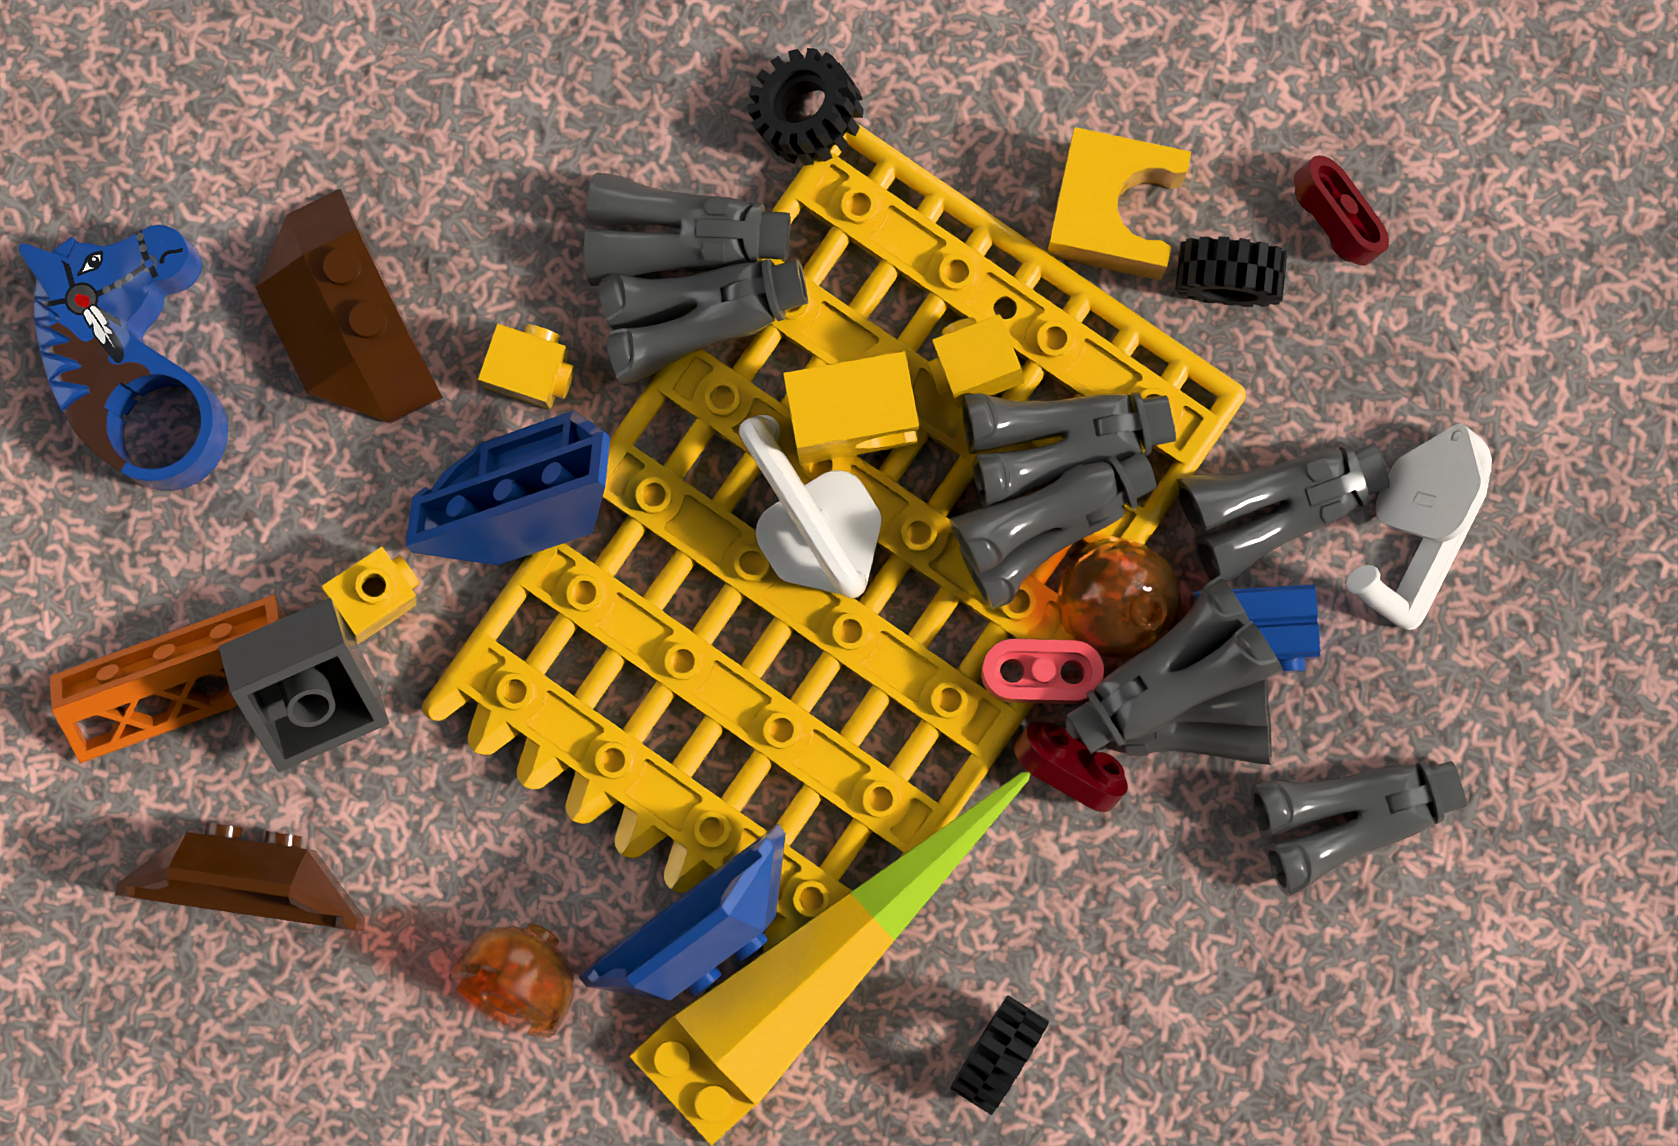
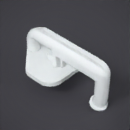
[739,415,882,598]
[1346,424,1492,630]

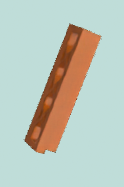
[50,594,284,763]

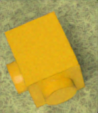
[927,314,1024,409]
[478,323,575,410]
[321,547,420,645]

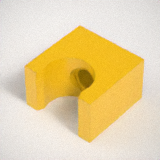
[1047,127,1191,280]
[783,351,919,465]

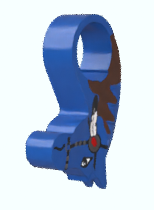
[19,225,228,491]

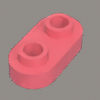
[981,639,1104,704]

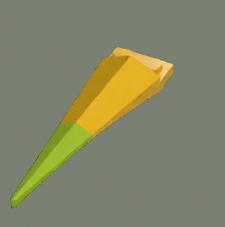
[629,772,1030,1146]

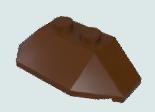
[255,189,443,424]
[115,822,365,931]

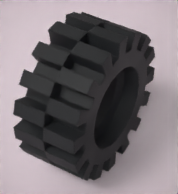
[748,48,864,165]
[1175,236,1287,307]
[950,995,1049,1115]

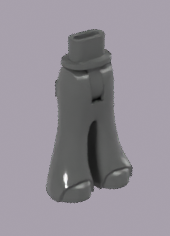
[583,172,791,286]
[599,259,809,386]
[962,393,1176,508]
[1177,443,1390,582]
[949,451,1157,610]
[1067,576,1283,754]
[1064,679,1272,765]
[1251,761,1467,896]

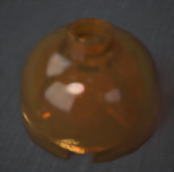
[1057,536,1182,660]
[449,923,574,1038]

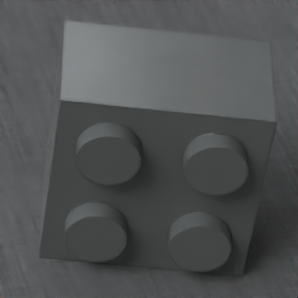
[219,597,389,773]

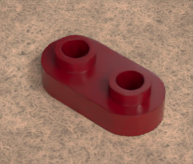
[1294,155,1389,266]
[1014,722,1128,812]

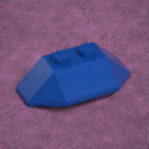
[405,410,610,565]
[579,824,786,1001]

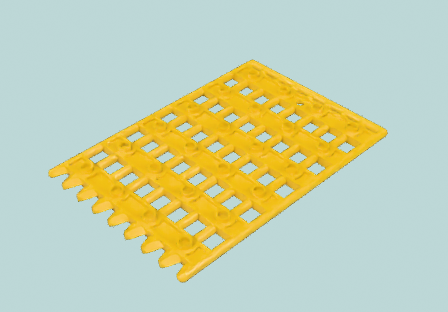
[422,123,1246,951]

